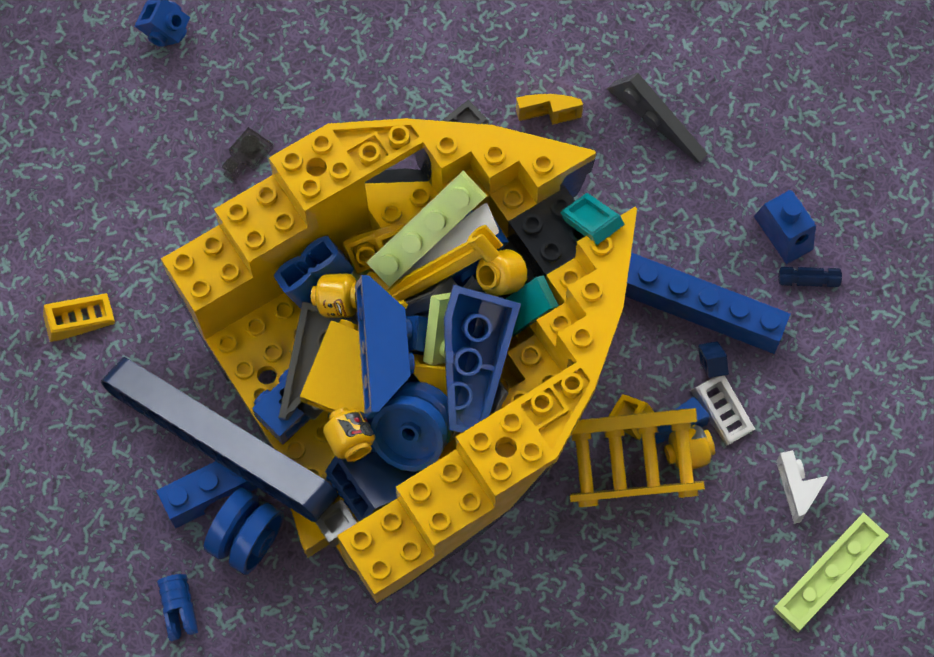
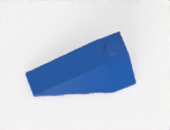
[444,285,521,433]

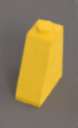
[300,319,364,413]

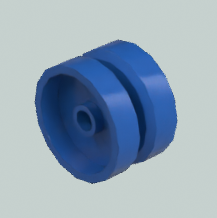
[370,381,454,472]
[203,487,284,575]

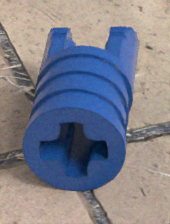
[157,574,198,641]

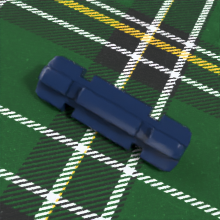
[778,267,842,287]

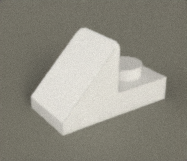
[776,450,828,524]

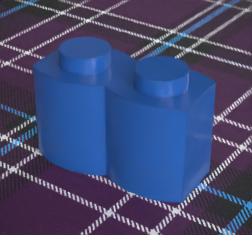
[274,236,354,309]

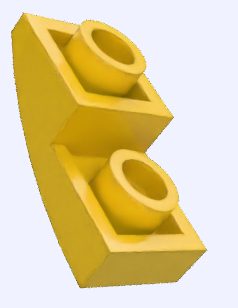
[344,224,406,274]

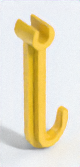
[387,225,503,309]

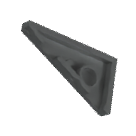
[607,73,708,163]
[279,302,359,421]

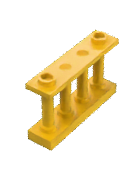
[570,408,705,507]

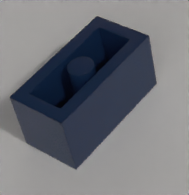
[698,341,729,378]

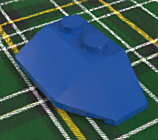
[355,275,415,420]

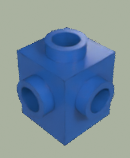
[134,0,190,47]

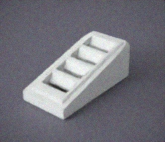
[690,375,755,446]

